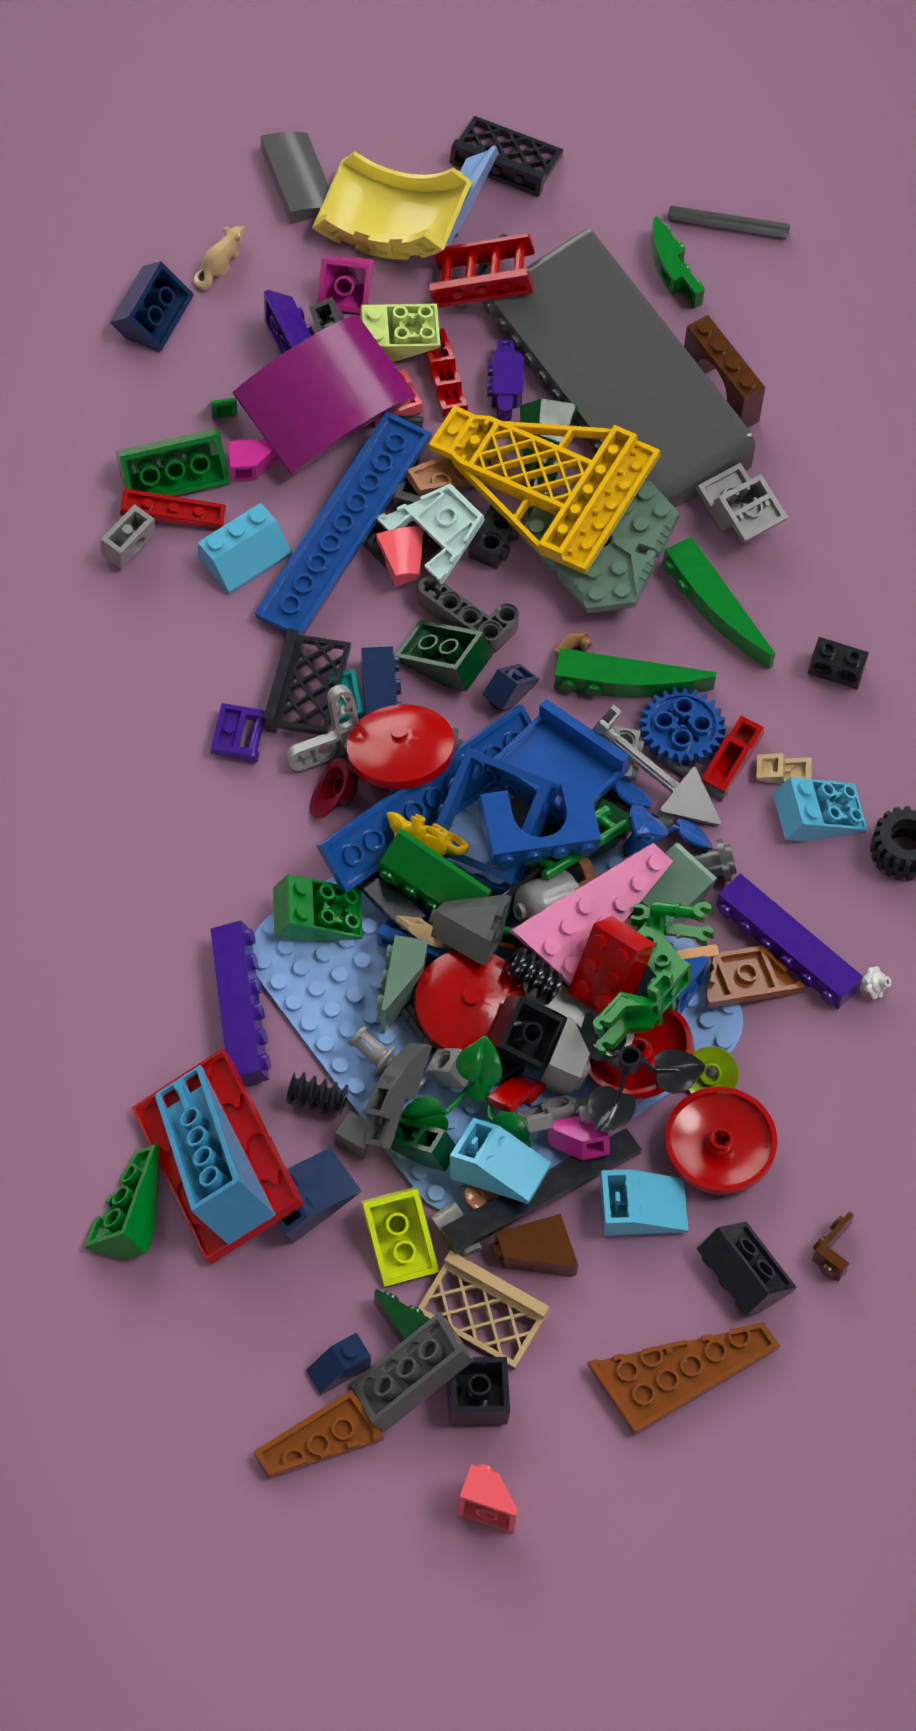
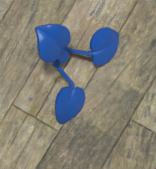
[613,780,713,856]

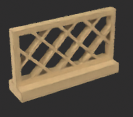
[418,1250,551,1369]

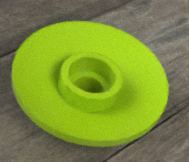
[688,1046,739,1093]

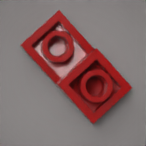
[488,1075,546,1113]

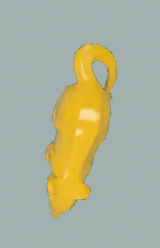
[387,812,470,856]

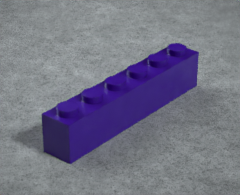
[716,873,863,1009]
[210,920,271,1086]

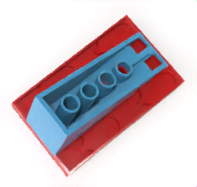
[131,1048,304,1264]

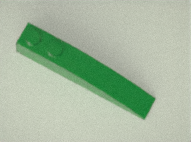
[662,536,776,669]
[554,648,717,698]

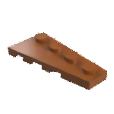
[254,1390,384,1478]

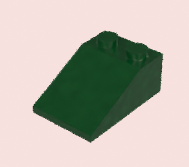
[394,619,493,691]

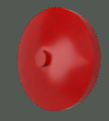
[347,704,455,789]
[414,950,526,1050]
[586,1008,695,1100]
[664,1087,778,1195]

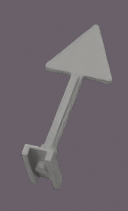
[592,704,721,826]

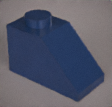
[482,664,540,710]
[306,1332,371,1395]

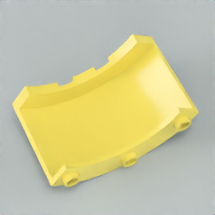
[312,151,472,260]

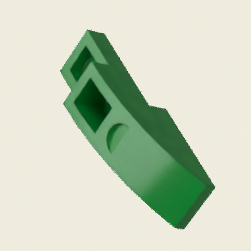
[651,216,705,308]

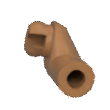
[553,632,592,656]

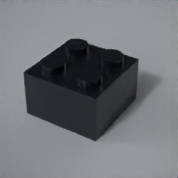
[488,995,567,1070]
[447,1357,510,1425]

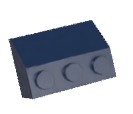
[110,261,194,352]

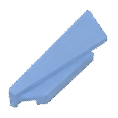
[445,146,498,246]

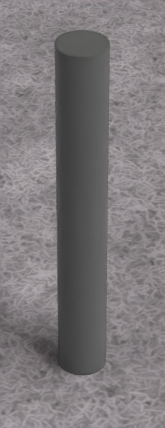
[655,754,728,801]

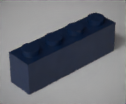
[361,646,402,716]

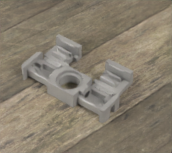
[515,1089,595,1133]

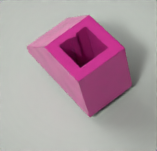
[228,438,279,481]
[546,1116,610,1160]

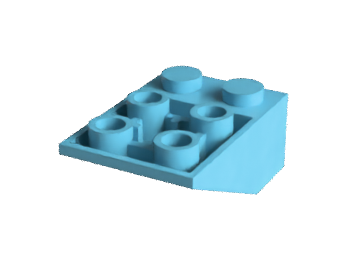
[773,777,868,842]
[450,1118,551,1204]
[599,1169,689,1236]

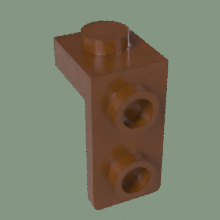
[812,1211,854,1281]

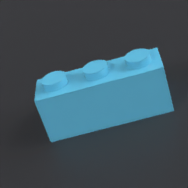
[198,503,292,594]

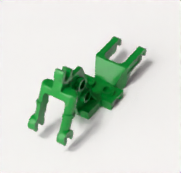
[593,901,714,1056]

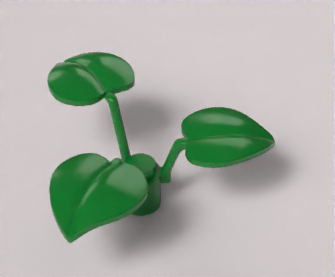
[401,1036,532,1148]

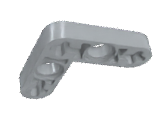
[285,685,358,771]

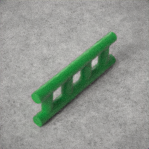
[524,805,629,881]

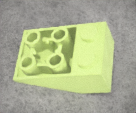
[360,304,440,362]

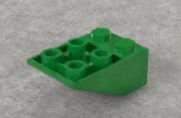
[273,874,363,942]

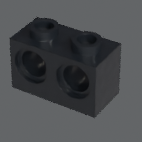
[469,505,520,569]
[808,637,869,689]

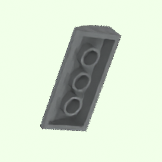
[261,132,329,224]
[350,1312,474,1432]

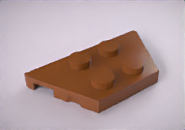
[705,945,805,1009]

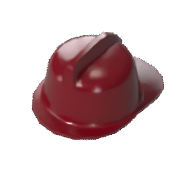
[309,758,359,819]

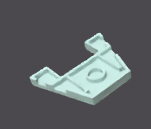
[377,484,485,584]

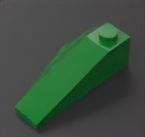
[84,1144,159,1260]

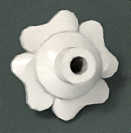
[862,966,891,999]

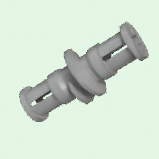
[348,1026,426,1100]

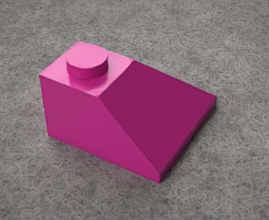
[317,257,374,314]

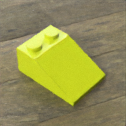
[360,1187,439,1287]

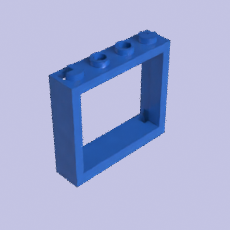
[436,747,560,884]

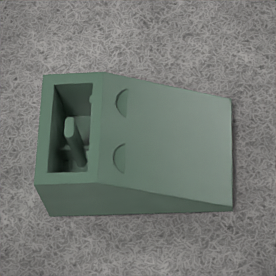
[376,935,428,1034]

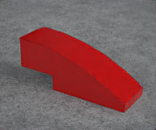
[702,715,764,792]

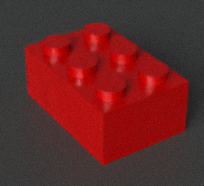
[568,916,655,1014]

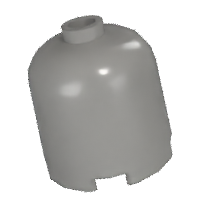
[513,871,579,923]

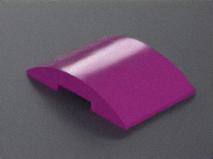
[232,315,416,476]

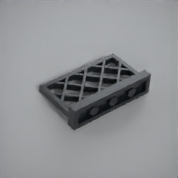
[449,116,564,197]
[263,628,352,735]

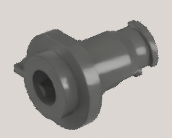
[693,839,737,882]

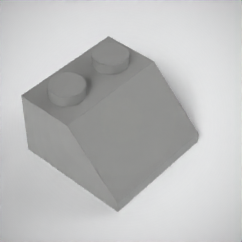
[540,1017,591,1095]

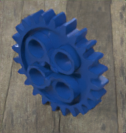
[639,687,726,767]

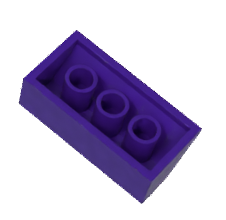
[264,290,314,355]

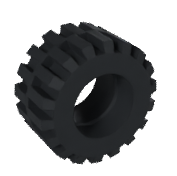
[870,806,916,881]

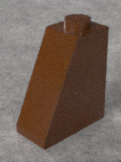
[491,1214,578,1277]

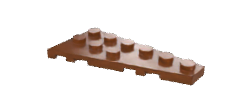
[587,1322,780,1435]

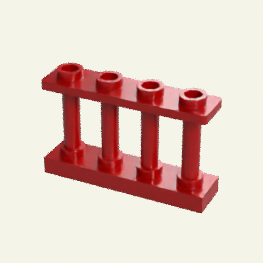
[429,233,535,308]

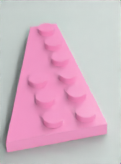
[509,843,673,985]

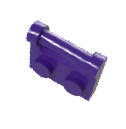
[211,703,265,763]

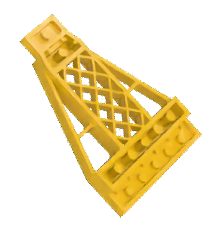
[429,405,661,575]

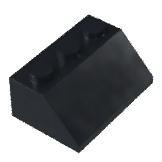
[696,1221,797,1316]

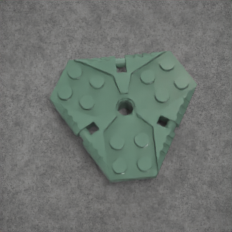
[521,481,679,613]

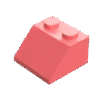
[458,1464,518,1533]

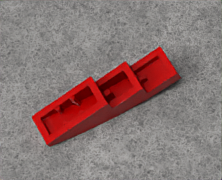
[424,328,468,417]

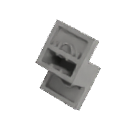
[696,463,788,544]

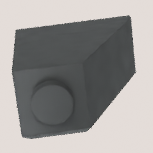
[429,895,512,966]

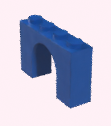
[478,779,601,866]

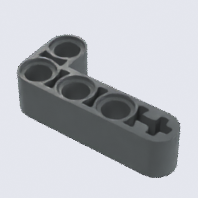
[418,576,519,653]

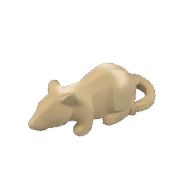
[194,226,245,290]

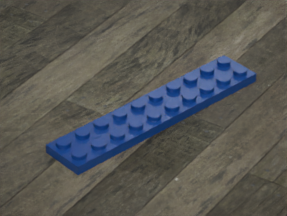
[255,411,432,635]
[316,704,532,892]

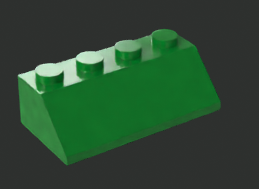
[115,428,230,496]
[377,828,492,912]

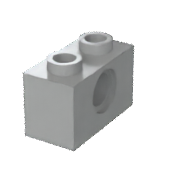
[101,504,155,569]

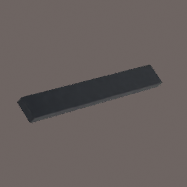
[440,1128,642,1255]

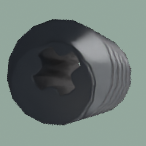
[501,947,563,1005]
[286,1072,349,1117]

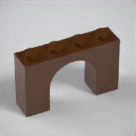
[684,315,766,427]

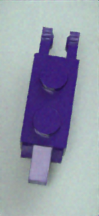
[487,340,524,421]

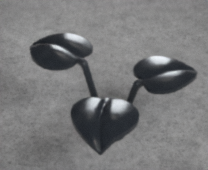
[581,1012,705,1132]

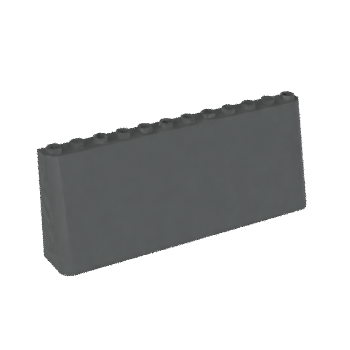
[482,228,755,508]

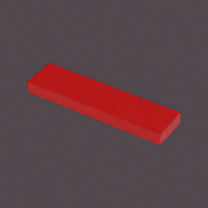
[120,488,226,530]

